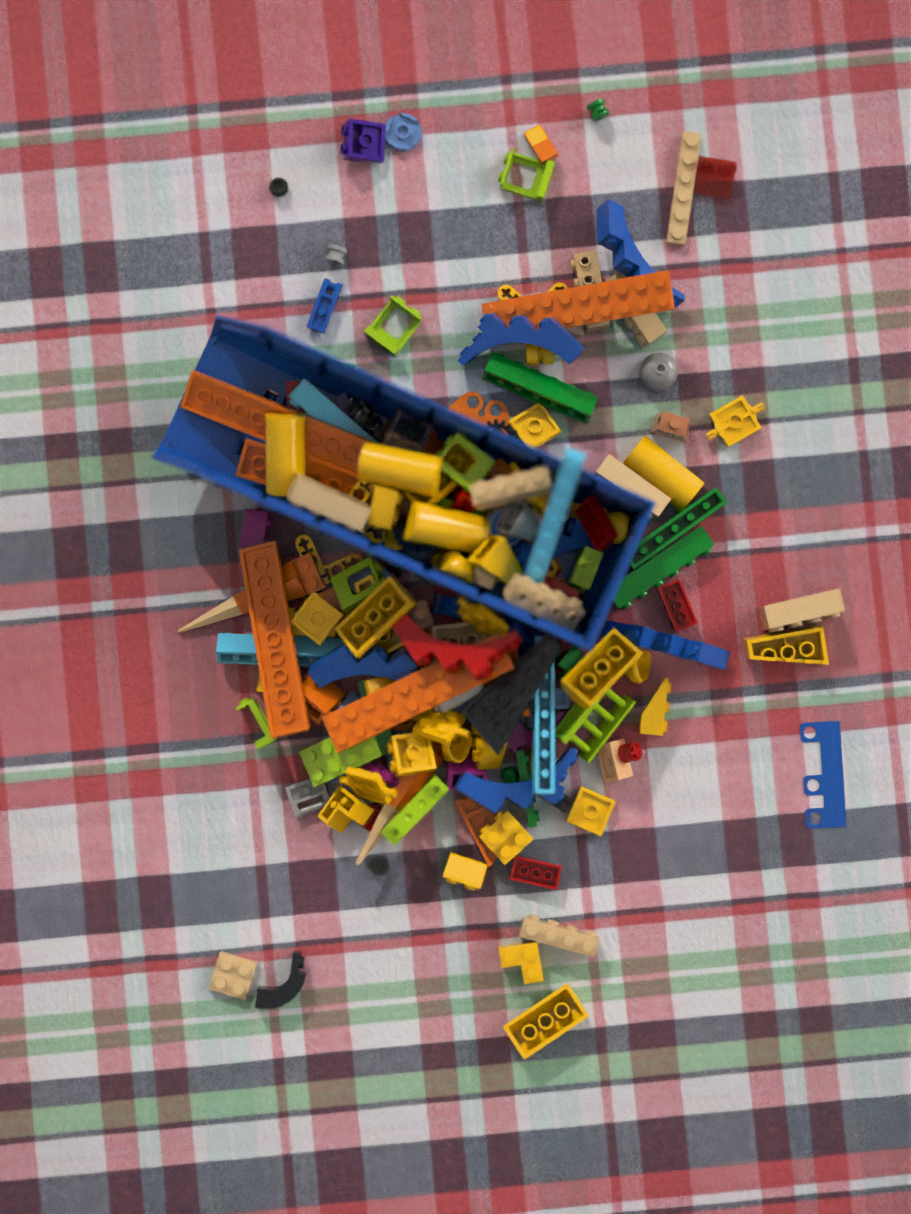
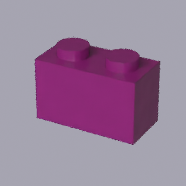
[240,508,272,548]

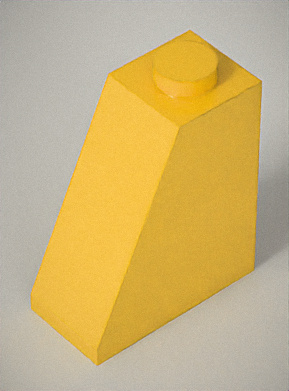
[467,534,523,584]

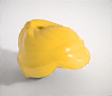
[606,511,630,544]
[439,550,475,584]
[625,649,652,684]
[441,728,472,763]

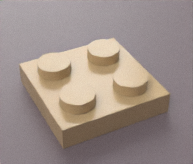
[209,951,258,1000]

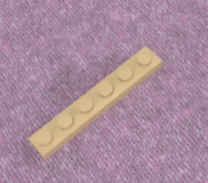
[666,131,702,246]

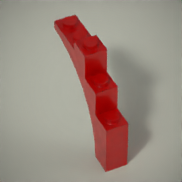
[392,614,522,681]

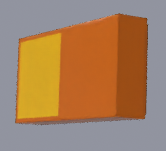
[524,124,559,165]

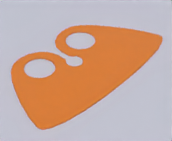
[448,391,511,435]

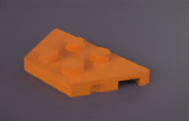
[455,799,503,867]

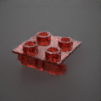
[693,156,737,199]

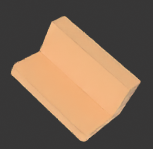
[597,739,633,783]

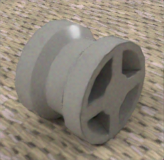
[325,245,347,265]

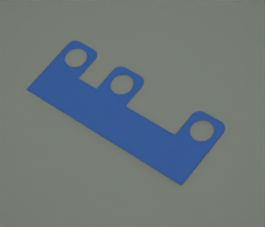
[800,721,847,829]

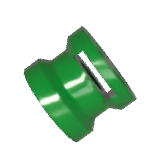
[587,99,610,122]

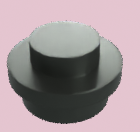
[269,178,288,197]
[370,856,389,875]

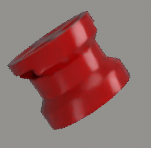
[618,742,642,763]

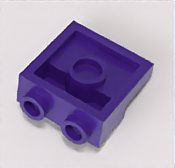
[340,119,386,163]

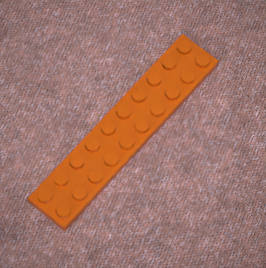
[481,270,675,329]
[180,370,374,478]
[235,438,411,525]
[239,541,310,739]
[322,633,515,753]

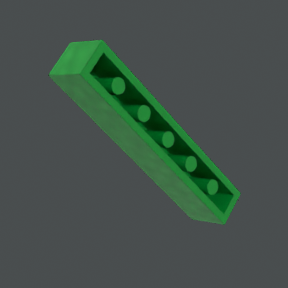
[482,352,598,424]
[628,487,727,571]
[612,526,714,610]

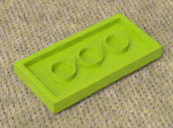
[299,736,384,787]

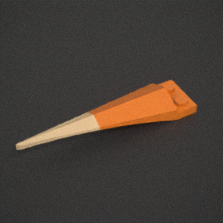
[178,552,326,633]
[356,740,444,866]

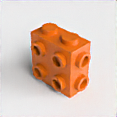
[301,673,345,724]

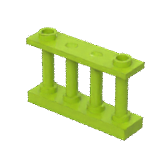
[555,688,636,763]
[381,773,449,846]

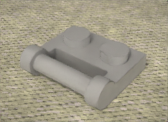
[285,779,330,820]

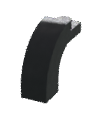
[255,951,307,1009]

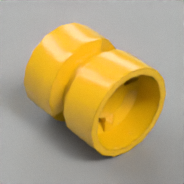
[526,343,554,365]

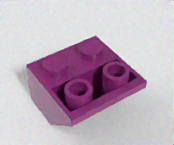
[445,752,487,791]

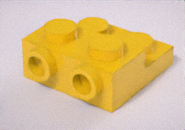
[386,733,436,777]
[479,810,533,865]

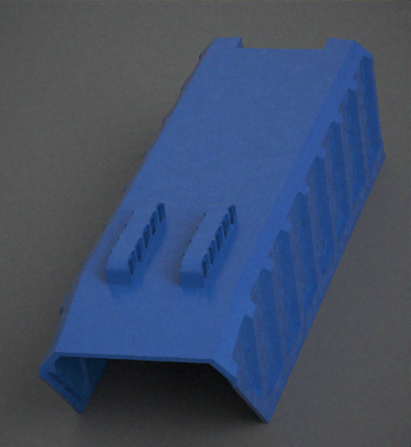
[152,315,656,650]

